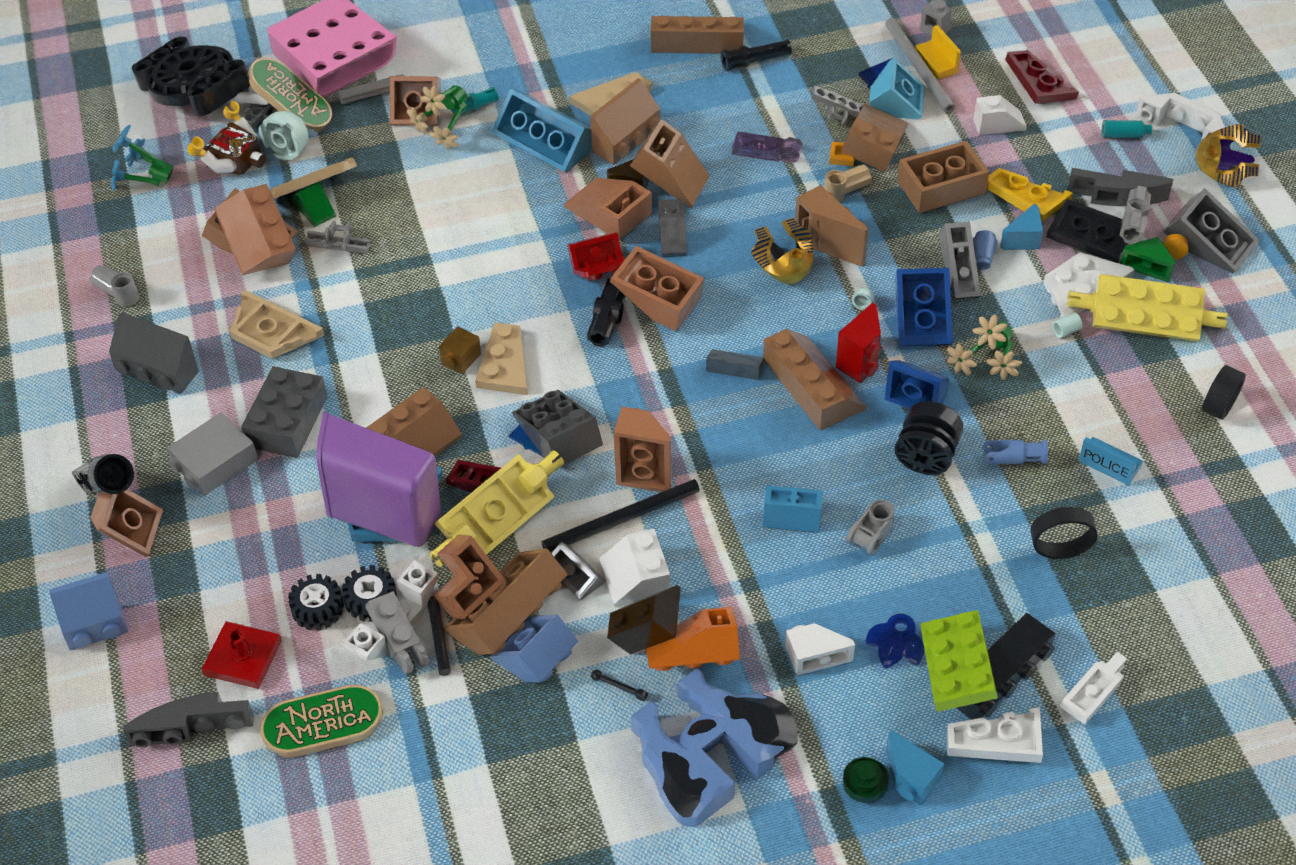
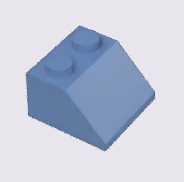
[49,572,128,650]
[490,614,578,683]

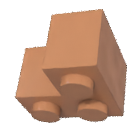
[434,535,506,619]

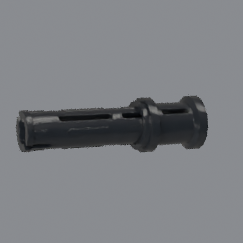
[721,39,792,71]

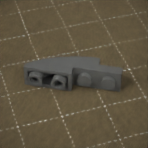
[1067,168,1173,206]
[123,692,254,748]

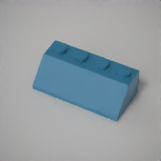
[491,88,592,173]

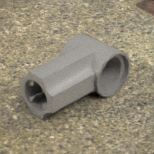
[90,265,140,307]

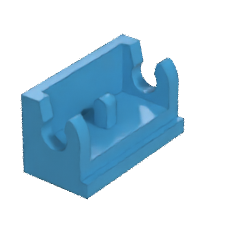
[763,485,823,532]

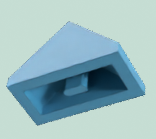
[1000,204,1043,250]

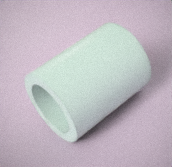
[1052,313,1082,338]

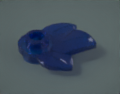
[865,613,924,669]

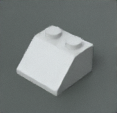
[599,529,670,607]

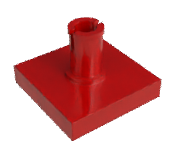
[201,621,282,689]

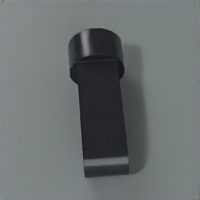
[72,454,134,494]

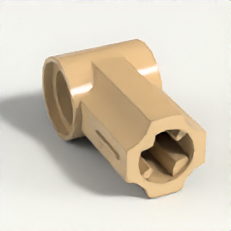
[824,164,872,202]

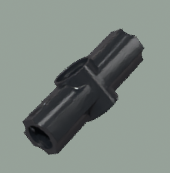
[587,278,626,347]

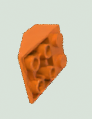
[646,607,740,671]

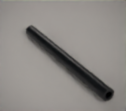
[541,479,700,552]

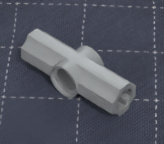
[1120,186,1151,244]

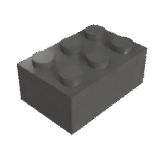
[241,366,327,458]

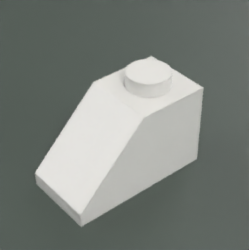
[973,95,1027,135]
[785,623,855,676]

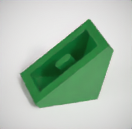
[289,182,336,227]
[1120,237,1175,283]

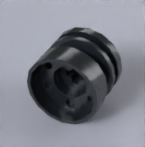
[895,401,963,475]

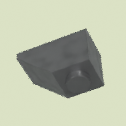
[658,199,687,257]

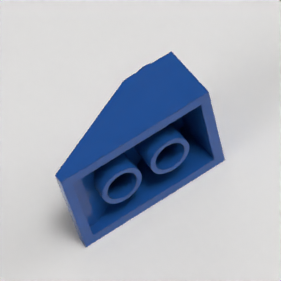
[895,268,953,347]

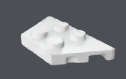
[1043,252,1134,318]

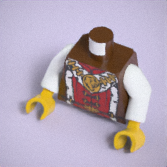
[187,101,266,175]

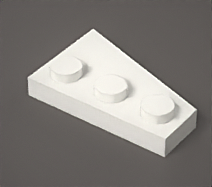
[947,707,1043,763]

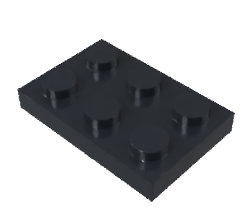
[1046,199,1129,263]

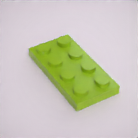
[920,610,998,712]

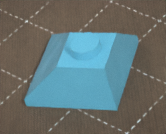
[869,58,925,119]

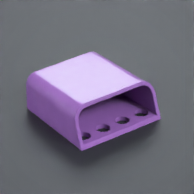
[317,411,442,547]

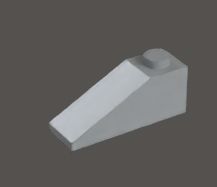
[939,221,981,299]

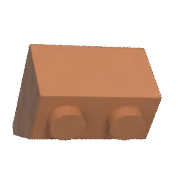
[390,76,441,125]

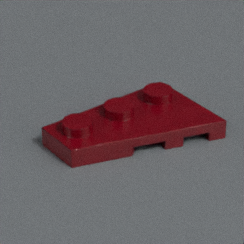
[1005,50,1079,104]

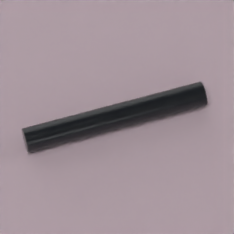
[428,596,451,676]

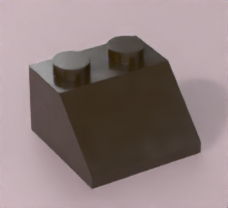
[607,585,681,654]

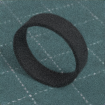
[1030,507,1098,559]

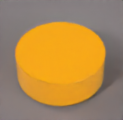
[1162,234,1188,260]

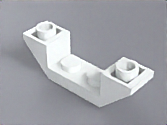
[1135,93,1225,141]
[342,561,438,661]

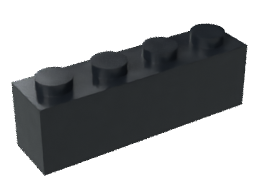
[956,613,1056,720]

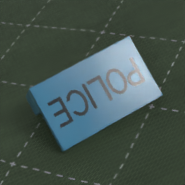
[1079,437,1143,486]

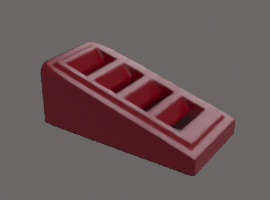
[445,460,501,493]

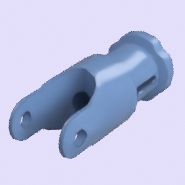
[983,440,1048,464]

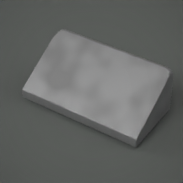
[706,349,764,380]
[551,542,606,600]

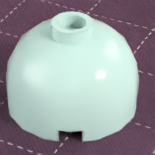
[259,111,309,160]

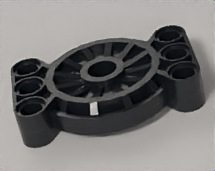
[132,36,251,116]

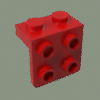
[567,232,626,281]

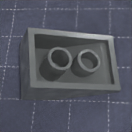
[1163,188,1260,274]

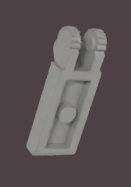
[365,591,430,674]

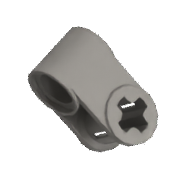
[846,500,894,556]

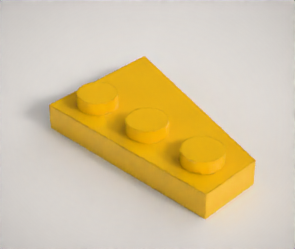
[987,168,1073,223]

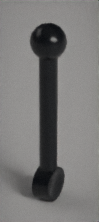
[591,669,648,701]

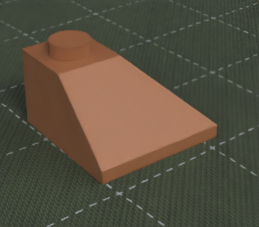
[90,489,163,557]

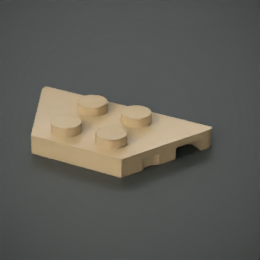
[230,289,324,359]

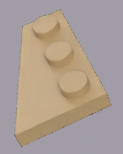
[569,72,652,116]

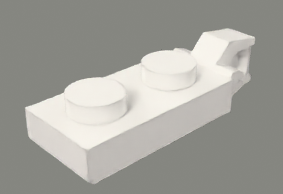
[1060,652,1127,725]

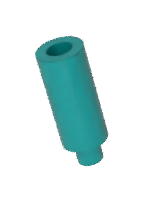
[1102,120,1152,138]

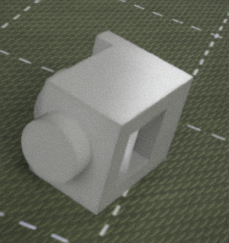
[920,0,952,36]

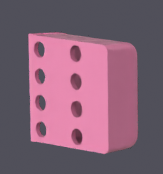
[267,0,397,98]

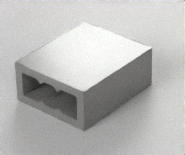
[167,412,258,496]

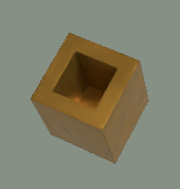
[439,326,481,374]

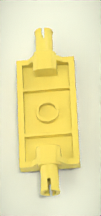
[1067,274,1228,342]
[429,450,564,567]

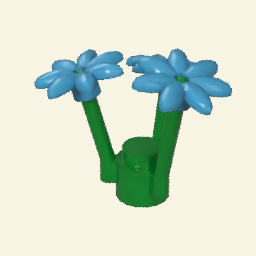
[111,125,174,191]

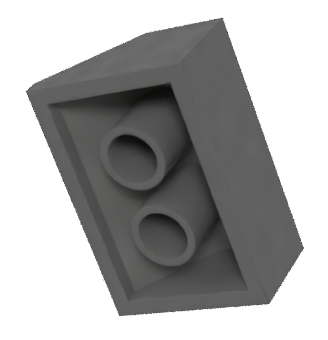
[109,312,199,393]

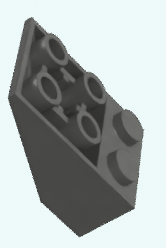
[512,390,603,464]

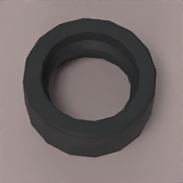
[1202,365,1246,420]

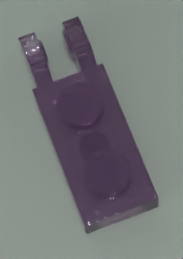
[732,131,803,163]

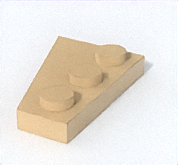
[475,322,528,395]

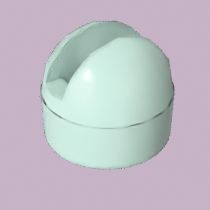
[852,287,874,310]

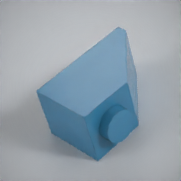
[886,730,945,805]

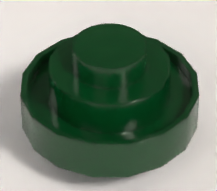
[842,757,889,803]

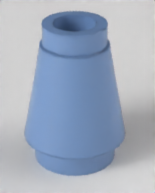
[973,230,998,270]

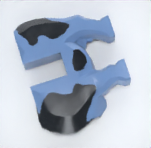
[631,667,797,827]

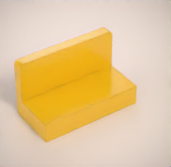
[915,25,961,80]

